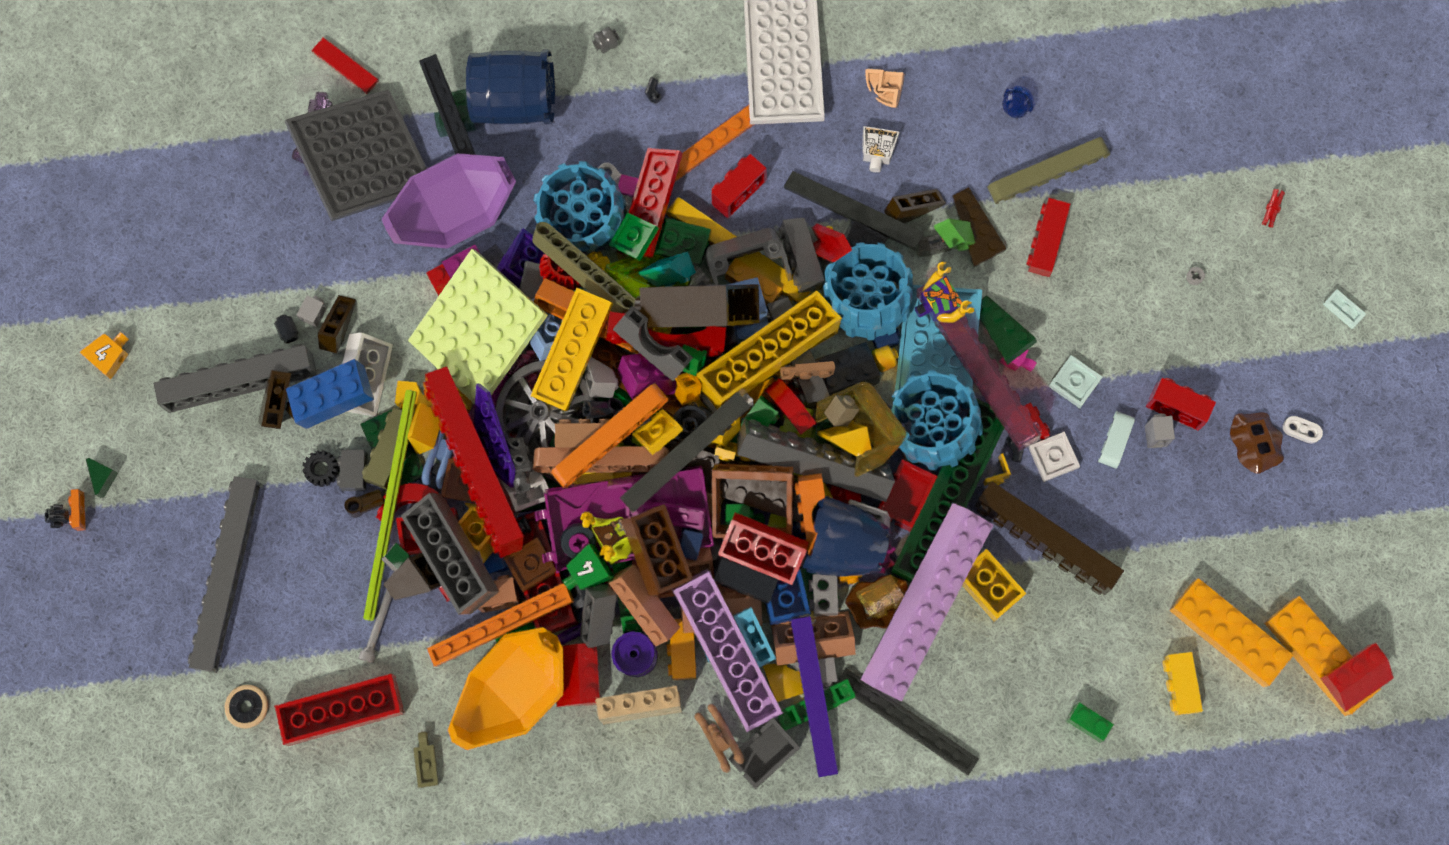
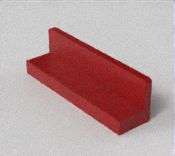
[811,224,852,262]

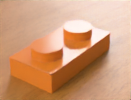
[68,489,86,531]

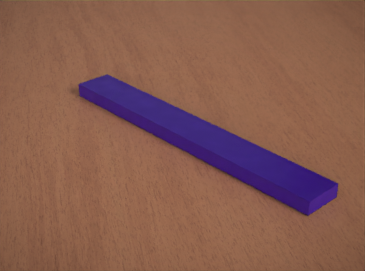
[791,616,838,778]

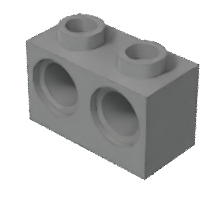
[809,574,838,616]

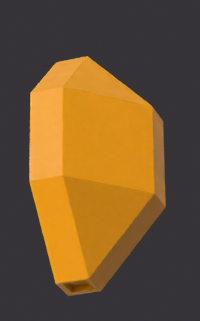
[448,628,563,750]

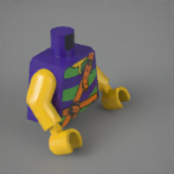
[915,262,974,323]

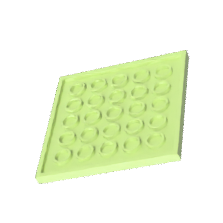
[408,249,548,404]

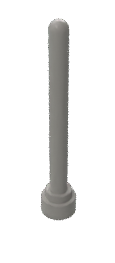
[358,572,395,663]

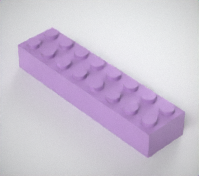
[672,569,782,732]

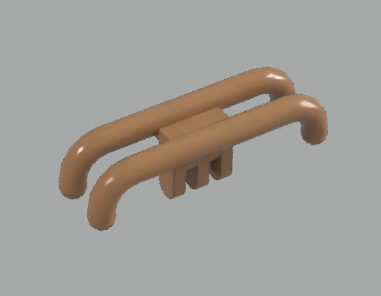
[694,704,745,773]

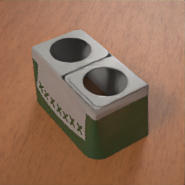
[382,542,411,572]

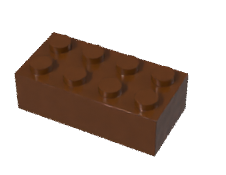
[621,504,693,596]

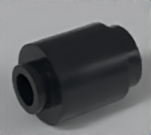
[274,314,299,344]

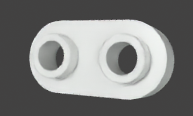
[1283,416,1323,444]

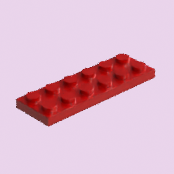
[617,148,683,257]

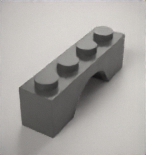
[613,306,693,381]

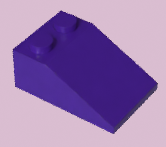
[497,228,545,288]

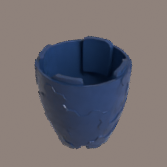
[803,496,891,576]

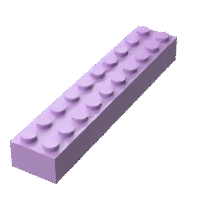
[861,503,993,701]

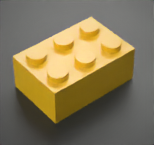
[962,549,1027,622]

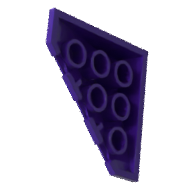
[473,383,515,488]

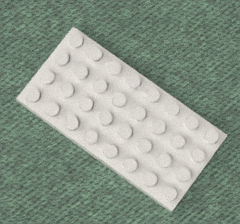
[744,0,824,124]

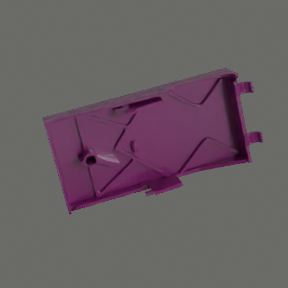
[535,465,714,573]

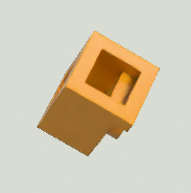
[675,373,702,405]

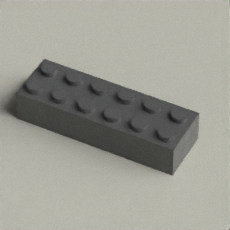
[401,493,500,615]

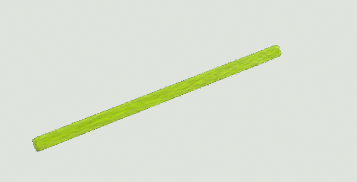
[363,390,417,621]

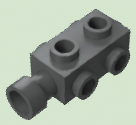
[506,437,533,493]

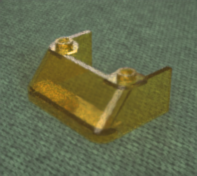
[815,382,906,477]

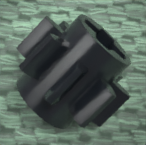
[44,504,69,528]

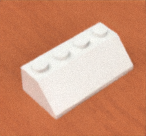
[342,333,393,417]

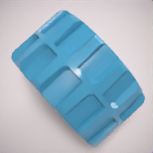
[533,161,627,254]
[823,242,913,340]
[887,370,983,470]

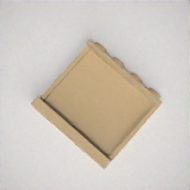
[596,686,682,725]

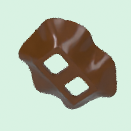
[1230,412,1284,474]
[845,575,908,629]

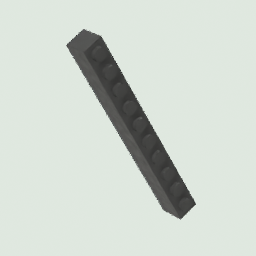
[188,476,261,673]

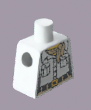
[863,126,899,172]

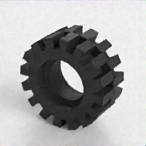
[302,450,340,487]

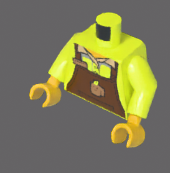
[580,512,632,564]

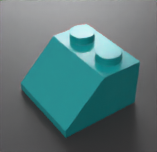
[639,252,696,287]

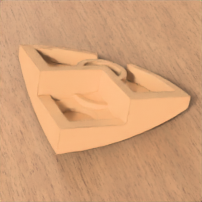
[865,69,905,108]

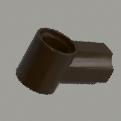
[344,489,385,518]

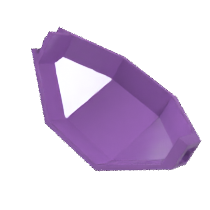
[381,154,516,249]

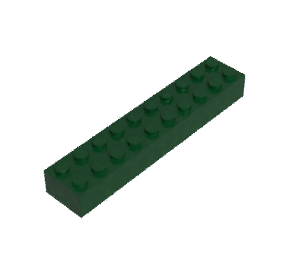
[891,398,1011,582]

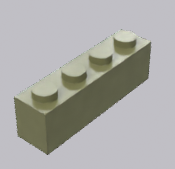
[362,408,414,490]

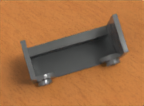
[705,228,792,285]

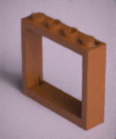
[712,464,794,540]

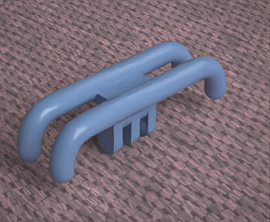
[422,429,453,490]

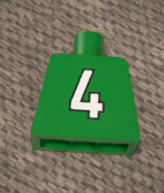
[563,544,615,590]

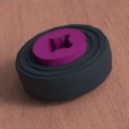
[561,523,596,558]

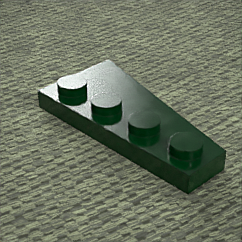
[980,295,1037,365]

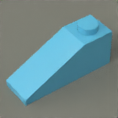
[733,607,776,667]

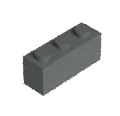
[580,584,617,648]

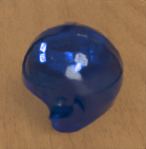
[1002,86,1036,118]

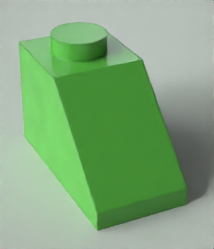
[934,218,975,251]

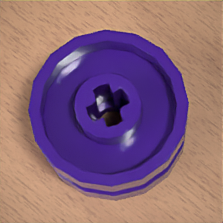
[611,632,658,678]

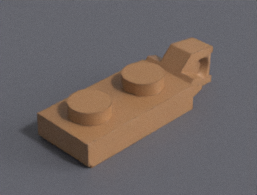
[780,361,835,381]

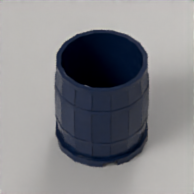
[466,49,555,125]

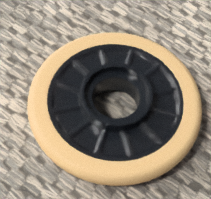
[225,685,268,728]

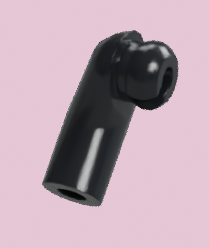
[645,77,662,104]
[1006,434,1024,463]

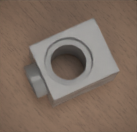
[297,296,327,327]

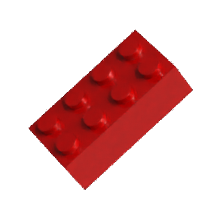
[718,512,809,585]

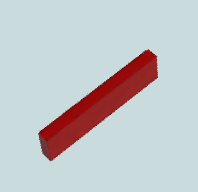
[311,37,379,94]

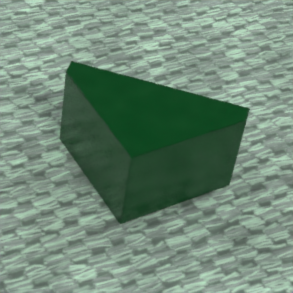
[86,458,118,498]

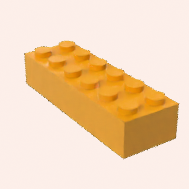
[1169,578,1294,688]
[1264,596,1381,716]

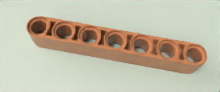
[533,446,669,473]

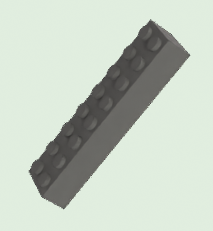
[153,344,317,413]
[736,419,895,502]

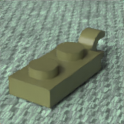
[413,732,439,788]

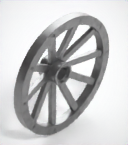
[496,361,596,464]

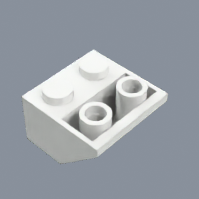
[497,470,548,513]

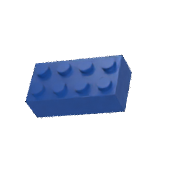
[286,359,374,429]
[758,568,810,626]

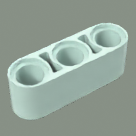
[1098,411,1135,469]

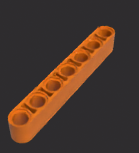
[551,384,668,488]

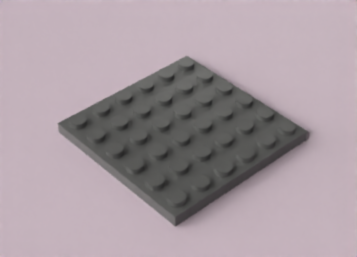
[285,89,427,221]

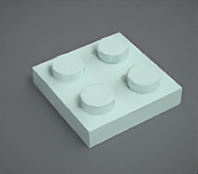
[1048,355,1102,408]

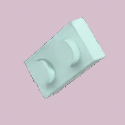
[1323,289,1366,329]

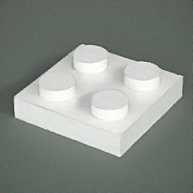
[1028,432,1080,482]

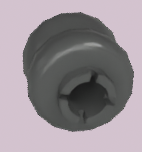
[592,27,620,53]

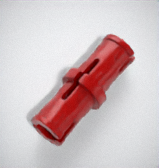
[1262,189,1285,228]

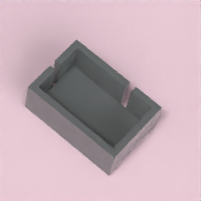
[728,718,800,790]

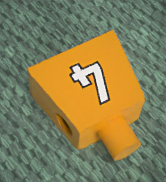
[80,332,129,379]

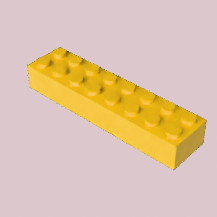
[696,291,842,410]

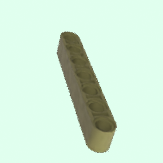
[987,137,1111,204]
[532,222,636,314]

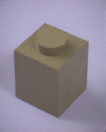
[824,395,860,427]

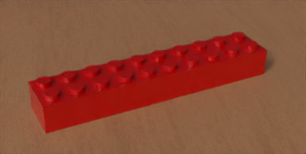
[423,366,523,558]

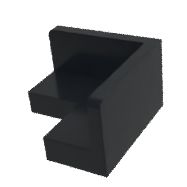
[844,221,888,247]

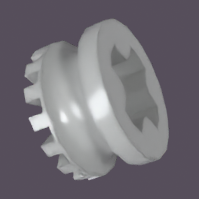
[1186,267,1205,285]

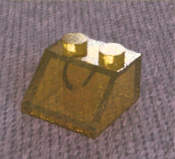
[856,574,906,618]

